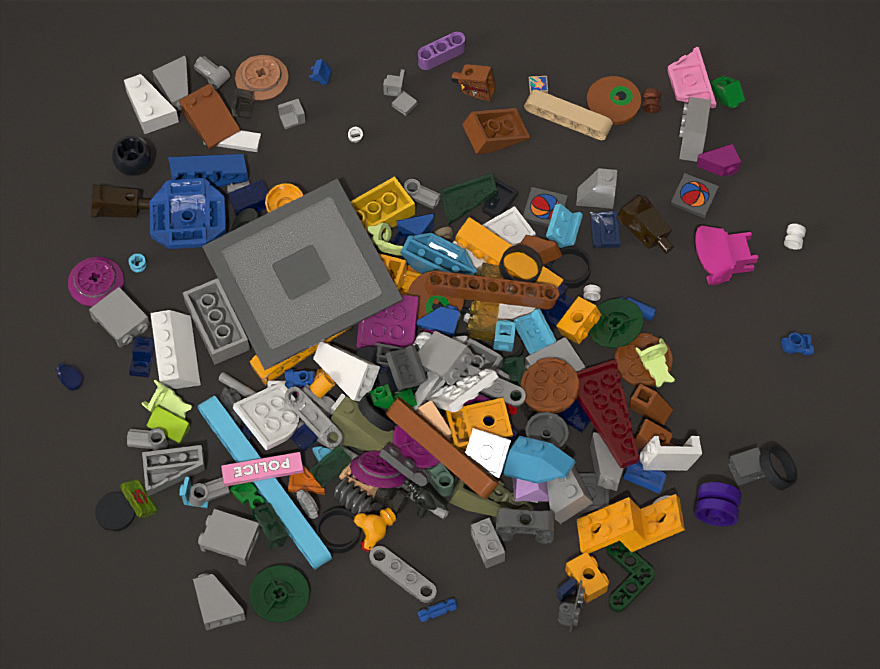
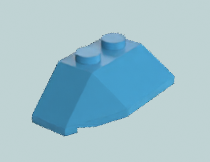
[400,233,476,275]
[503,436,576,484]

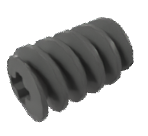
[334,477,377,515]

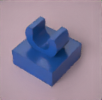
[309,59,332,85]

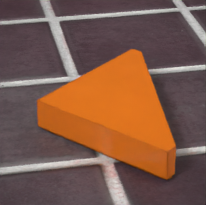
[288,465,325,495]

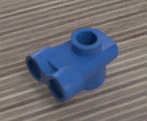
[781,332,814,355]
[285,369,315,389]

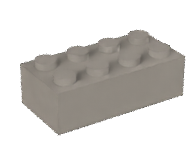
[183,278,250,365]

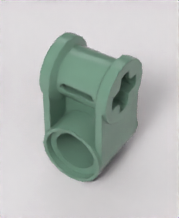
[425,462,454,496]

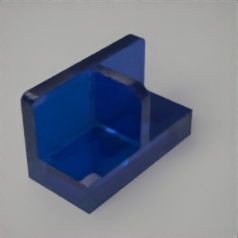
[228,180,268,216]
[542,283,575,329]

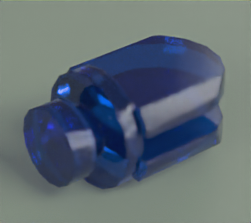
[55,363,82,391]

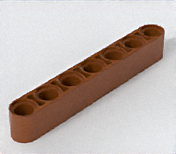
[425,271,559,309]
[386,397,499,499]

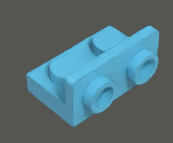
[546,204,583,248]

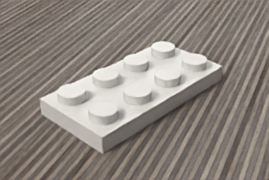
[452,206,536,271]

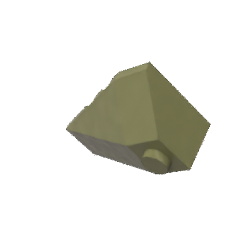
[329,396,394,451]
[449,477,534,524]

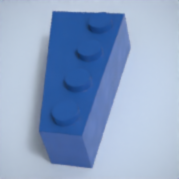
[168,154,248,188]

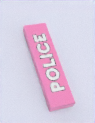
[221,452,303,486]

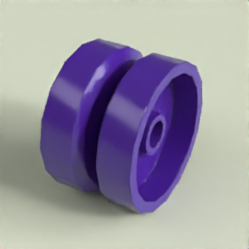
[694,482,742,526]

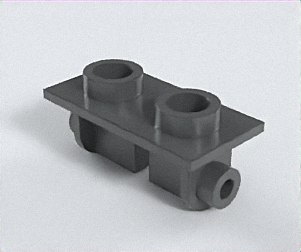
[220,387,243,428]

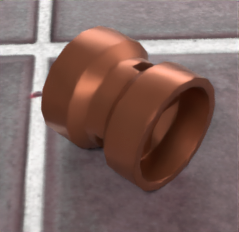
[642,88,661,114]

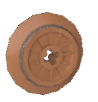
[235,55,289,101]

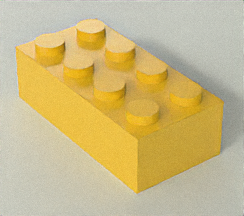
[350,176,415,238]

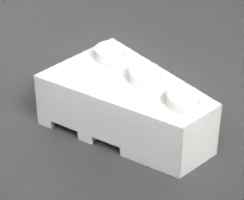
[124,74,179,134]

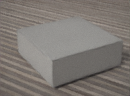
[392,91,417,116]

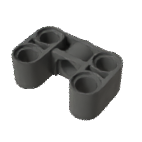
[495,508,555,544]

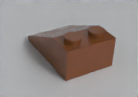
[179,83,240,149]
[462,108,530,154]

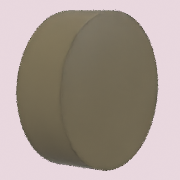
[434,227,454,240]

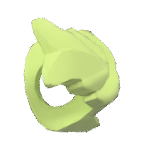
[367,222,403,256]
[636,338,675,387]
[142,380,192,420]

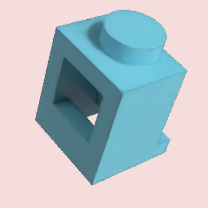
[493,320,516,352]

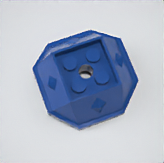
[149,178,226,249]

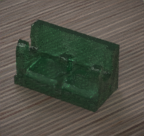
[502,356,525,400]
[309,445,352,487]
[251,503,289,550]

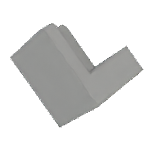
[383,69,405,96]
[278,99,305,129]

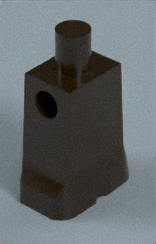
[91,184,151,218]
[617,196,674,254]

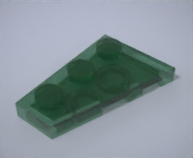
[440,173,498,225]

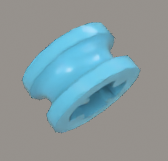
[129,254,147,273]

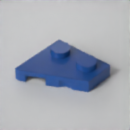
[623,449,667,494]

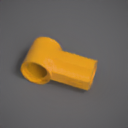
[309,369,335,398]

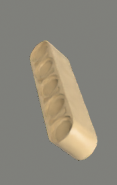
[524,90,613,140]

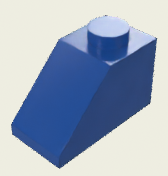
[417,305,461,337]

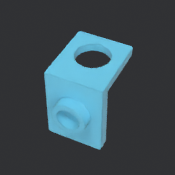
[179,477,209,508]

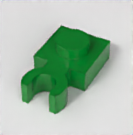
[230,482,265,512]

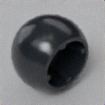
[112,136,152,176]

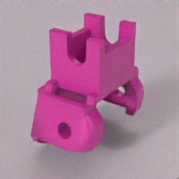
[695,226,758,286]

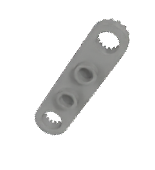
[456,365,526,407]
[285,387,344,448]
[369,546,437,603]

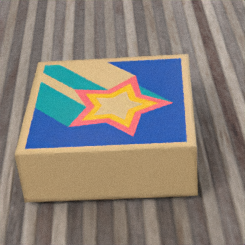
[529,76,548,94]

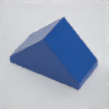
[396,214,434,238]

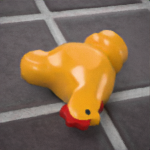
[354,508,396,552]

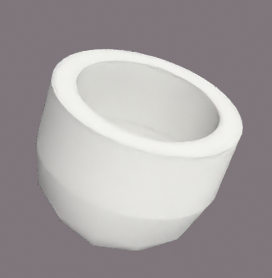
[348,127,363,143]

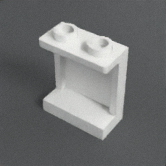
[640,436,702,471]

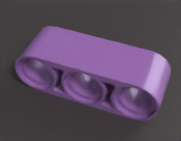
[418,32,465,70]

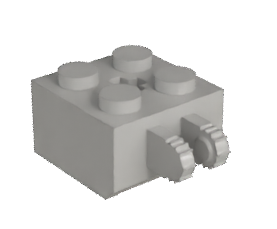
[456,338,510,394]

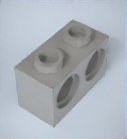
[471,518,505,568]

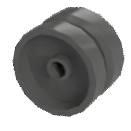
[524,412,569,451]

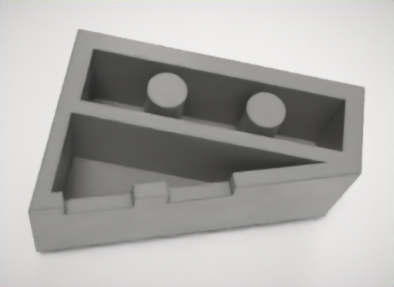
[679,97,711,162]
[142,445,205,496]
[547,448,593,524]

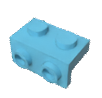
[513,308,556,355]

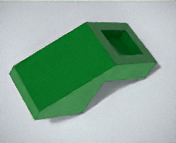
[370,384,417,409]

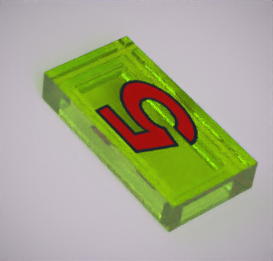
[120,480,157,518]

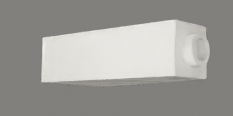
[313,341,380,401]

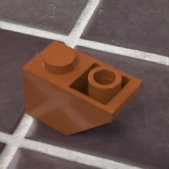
[519,235,562,264]
[629,384,673,427]

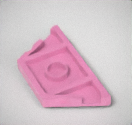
[667,47,716,108]

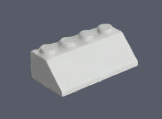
[151,310,201,390]

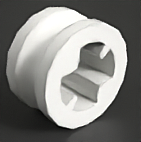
[583,285,601,301]

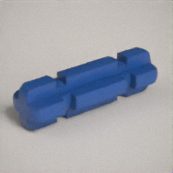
[418,598,457,622]

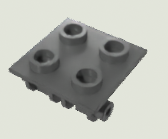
[558,580,585,632]

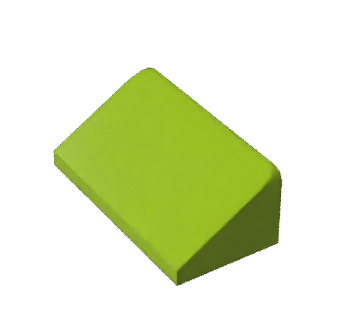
[147,406,190,444]

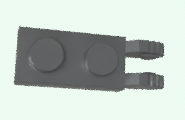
[379,444,431,487]

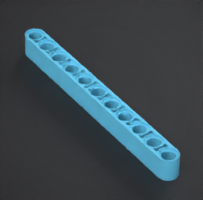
[197,396,332,570]

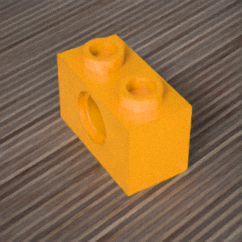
[556,296,601,344]
[565,552,609,603]

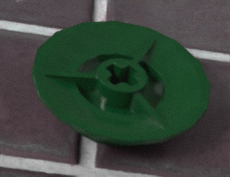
[589,298,644,348]
[249,565,310,623]

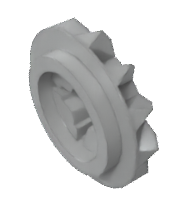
[297,489,318,519]

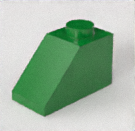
[709,75,745,108]

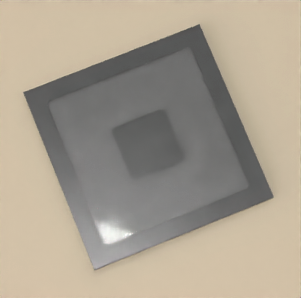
[202,179,403,370]

